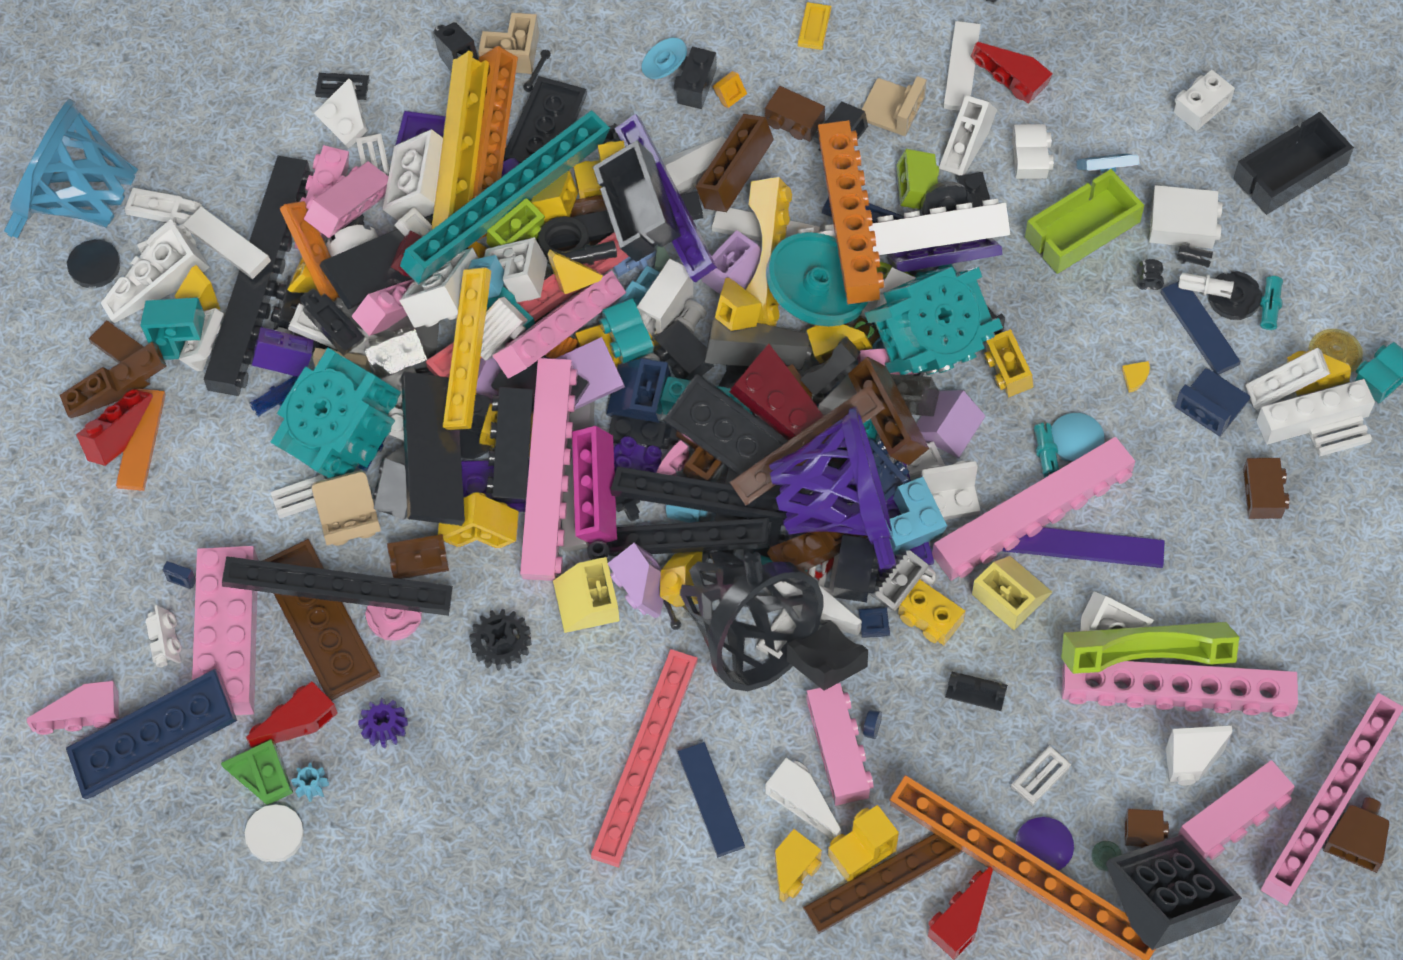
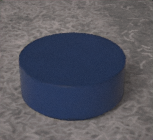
[863,709,882,739]

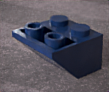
[606,358,671,423]

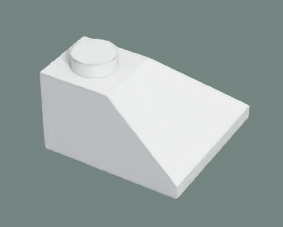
[1080,591,1154,662]
[1165,726,1232,786]

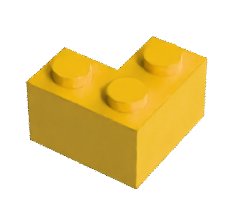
[574,141,625,199]
[438,493,519,548]
[828,805,899,882]

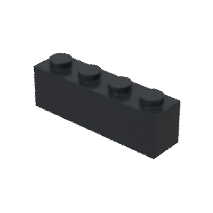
[486,387,533,503]

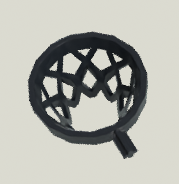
[680,551,824,692]

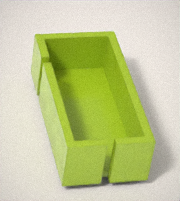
[1025,169,1144,274]

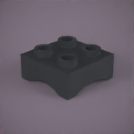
[800,336,861,396]
[787,621,868,691]

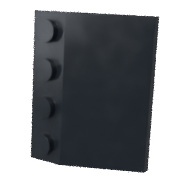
[1106,835,1242,950]

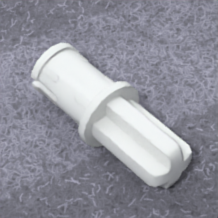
[1178,273,1234,299]

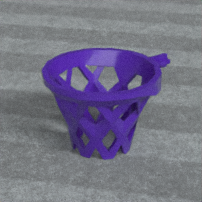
[769,406,897,569]

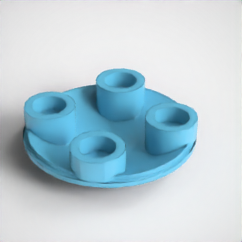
[1051,413,1105,461]

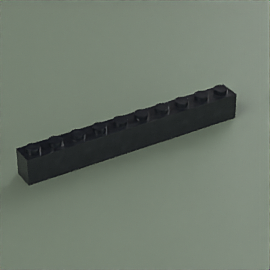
[204,155,314,396]

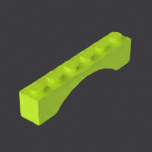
[1061,622,1240,674]

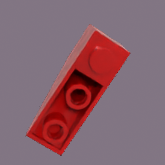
[971,42,1053,104]
[76,389,153,466]
[246,681,338,749]
[928,866,993,960]

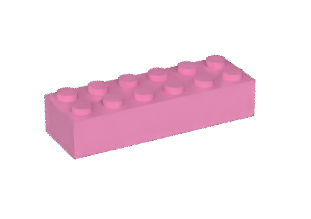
[192,546,258,715]

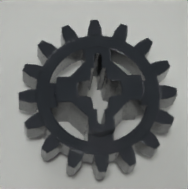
[469,609,532,671]

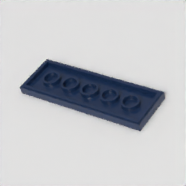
[66,669,237,799]

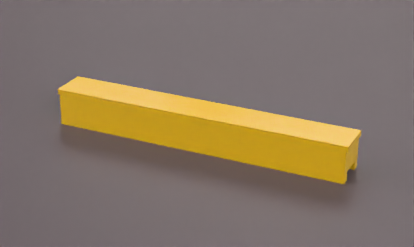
[431,51,489,230]

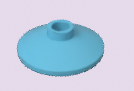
[642,38,687,79]

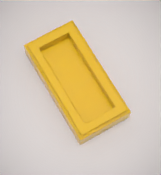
[798,2,832,50]

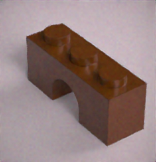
[1125,809,1169,848]

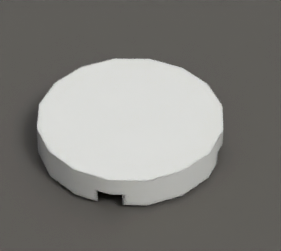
[244,804,304,862]

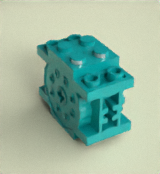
[865,267,1003,376]
[270,348,402,478]

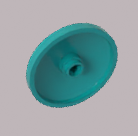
[766,232,869,327]

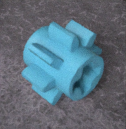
[291,763,329,802]

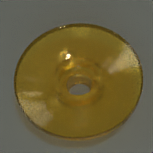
[1308,329,1363,373]

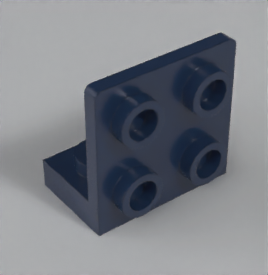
[1175,368,1251,437]

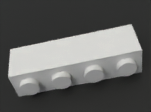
[1256,379,1375,444]

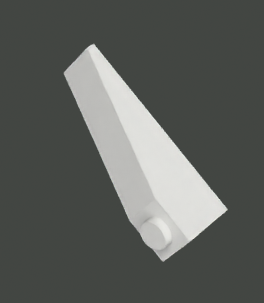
[662,136,726,195]
[101,219,210,323]

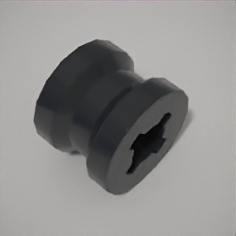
[1136,259,1164,290]

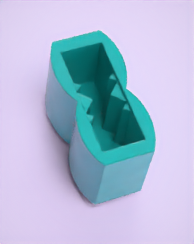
[599,298,654,364]
[1355,342,1403,403]

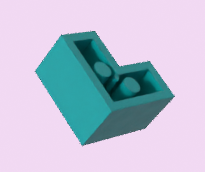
[140,298,205,360]

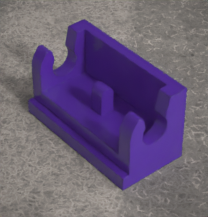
[252,327,314,377]

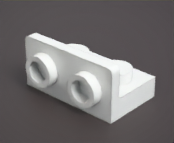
[179,308,224,371]

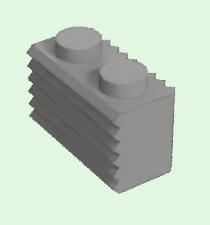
[869,550,929,611]

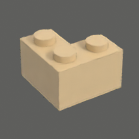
[478,13,539,74]

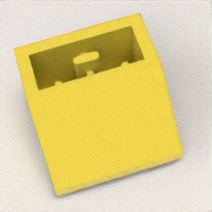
[972,556,1052,630]
[553,557,620,633]

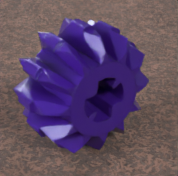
[358,697,408,748]

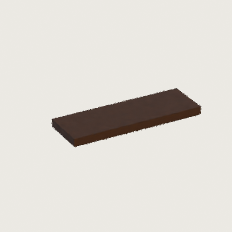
[262,539,381,701]

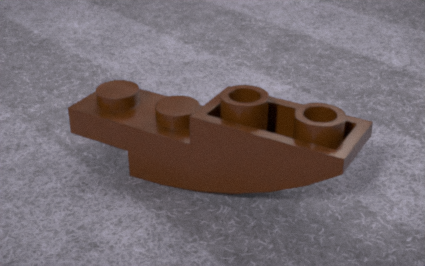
[59,342,167,418]
[767,509,868,570]

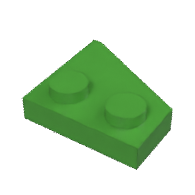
[221,740,293,805]

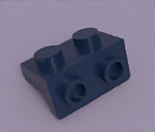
[869,438,910,501]

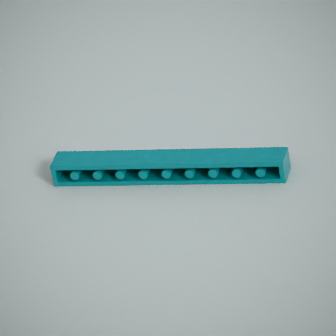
[400,110,610,285]

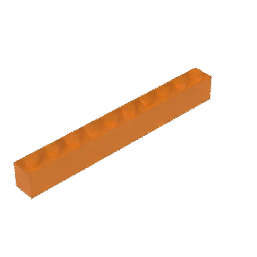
[890,775,1156,960]

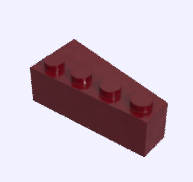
[729,344,824,441]

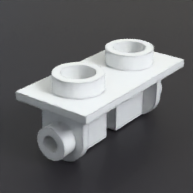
[145,605,181,667]

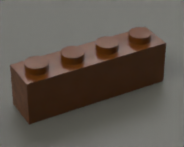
[695,114,774,213]
[848,357,929,466]

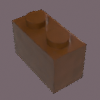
[765,86,825,142]
[1243,458,1290,519]

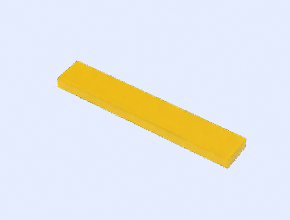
[443,268,491,430]

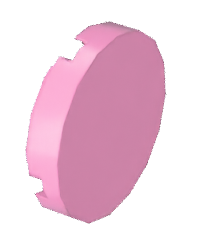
[365,606,422,641]

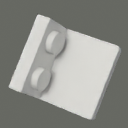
[921,461,980,520]

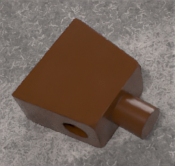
[1323,797,1390,873]

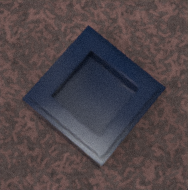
[162,561,196,589]
[859,607,890,638]

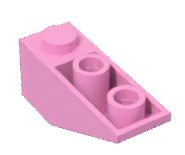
[352,279,414,336]
[27,681,119,735]

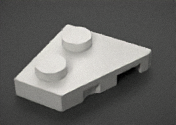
[314,79,367,148]

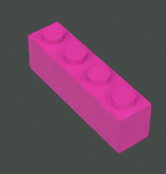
[572,426,617,544]

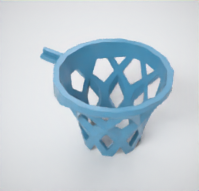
[4,98,138,238]

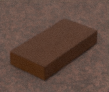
[88,320,144,363]

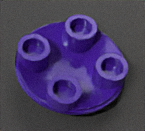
[614,436,662,473]
[1015,817,1074,871]

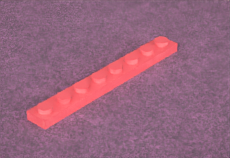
[591,649,698,868]

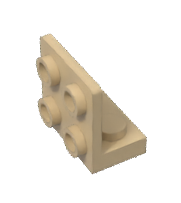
[862,76,927,137]

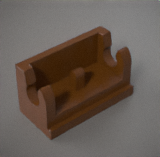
[387,534,449,579]

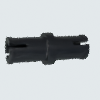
[561,241,617,266]

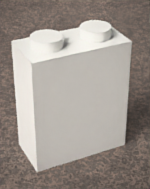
[1149,185,1222,249]
[637,259,693,341]

